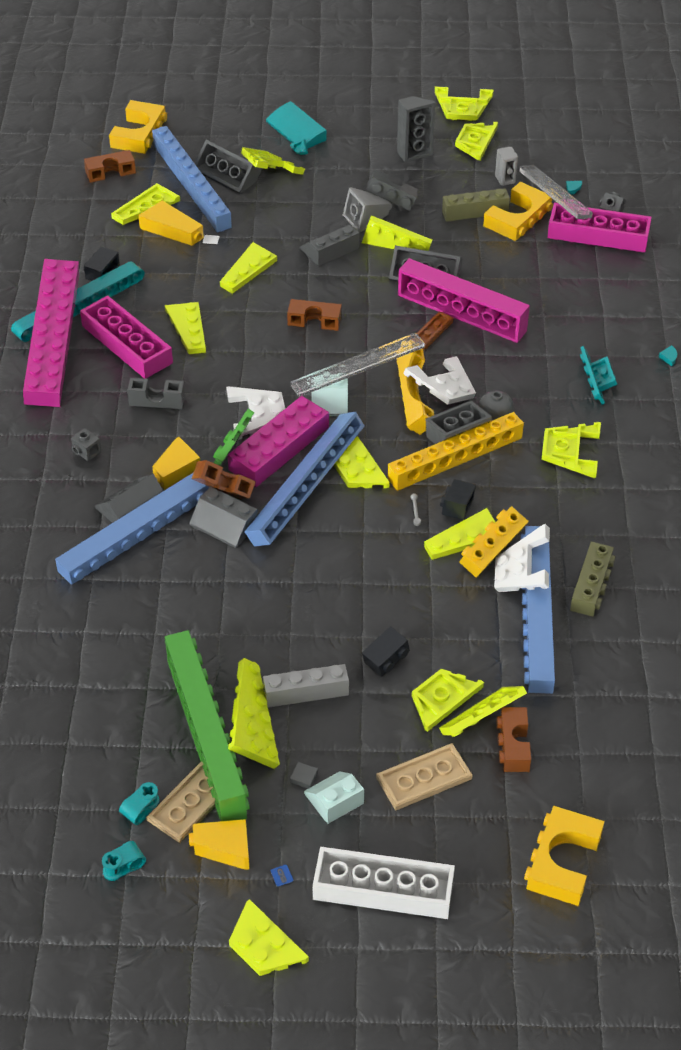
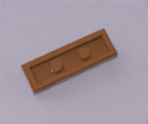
[411,311,454,350]

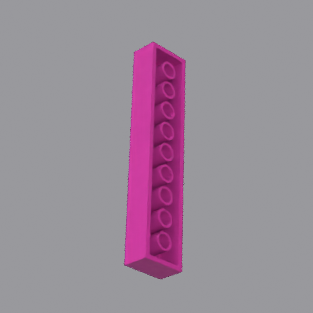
[23,259,79,407]

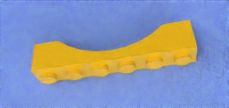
[396,341,434,435]

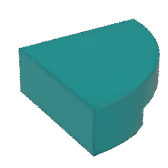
[290,139,308,155]
[566,181,582,195]
[659,345,677,366]

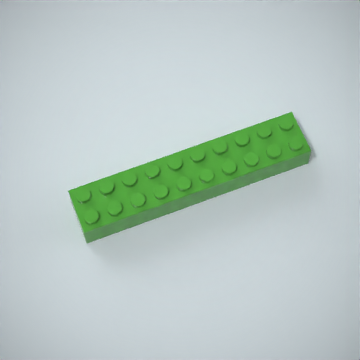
[165,630,250,821]

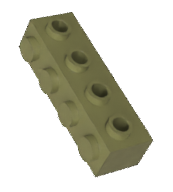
[442,188,510,222]
[570,542,616,617]

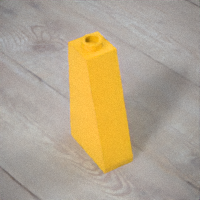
[138,200,204,246]

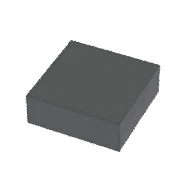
[290,762,318,789]

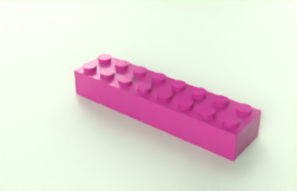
[398,258,530,343]

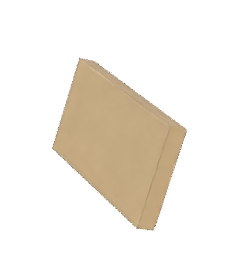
[376,743,473,811]
[146,762,215,843]

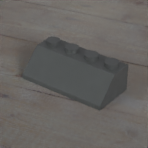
[397,96,435,162]
[195,140,263,193]
[389,246,463,280]

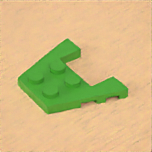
[213,408,254,466]

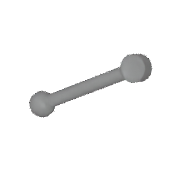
[410,493,421,526]

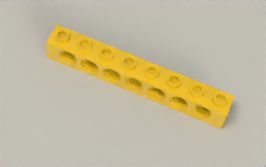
[388,412,524,491]

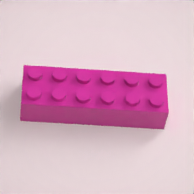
[547,203,652,252]
[80,296,173,379]
[228,396,329,487]

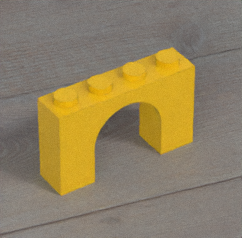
[109,100,167,154]
[483,182,553,241]
[524,806,605,906]

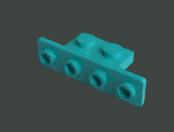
[580,346,618,405]

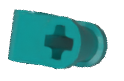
[119,782,160,825]
[102,841,146,881]

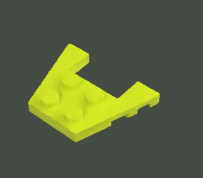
[435,87,493,121]
[241,147,305,175]
[541,422,601,478]

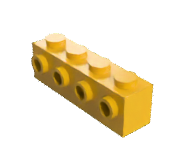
[459,506,529,578]

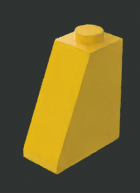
[152,437,200,490]
[189,819,249,870]

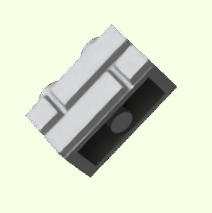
[495,147,518,186]

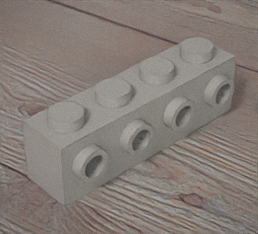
[263,664,349,707]

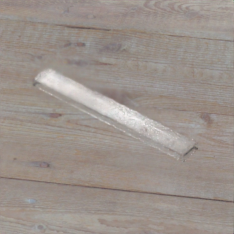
[519,165,593,219]
[291,332,425,397]

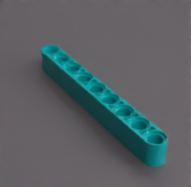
[11,261,145,342]

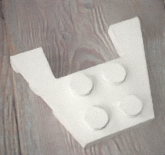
[403,356,476,405]
[226,387,285,440]
[494,524,550,592]

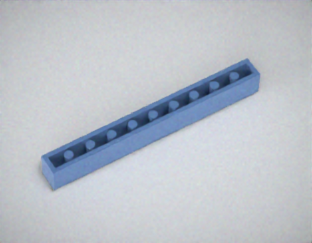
[152,126,232,232]
[245,412,365,546]
[55,472,209,585]
[520,526,555,694]

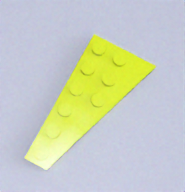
[228,658,280,769]

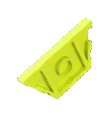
[455,122,498,161]
[333,436,390,488]
[412,669,484,732]
[229,899,309,976]

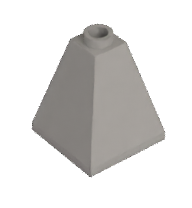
[343,187,392,233]

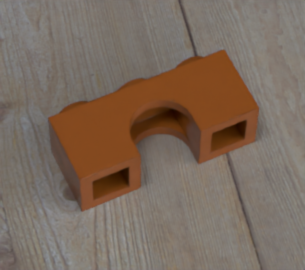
[84,150,136,183]
[287,299,342,331]
[192,460,256,500]
[497,707,531,772]

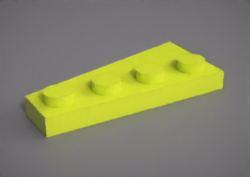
[111,183,180,225]
[362,215,432,251]
[220,242,277,294]
[165,302,206,354]
[424,508,495,560]
[439,686,527,737]

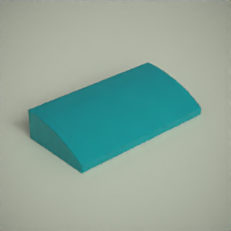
[266,101,327,149]

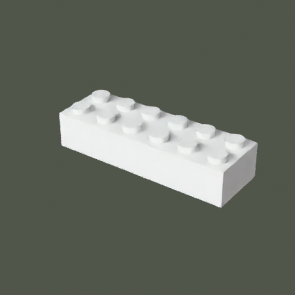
[313,847,455,919]

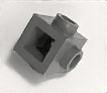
[599,191,627,212]
[71,428,102,461]

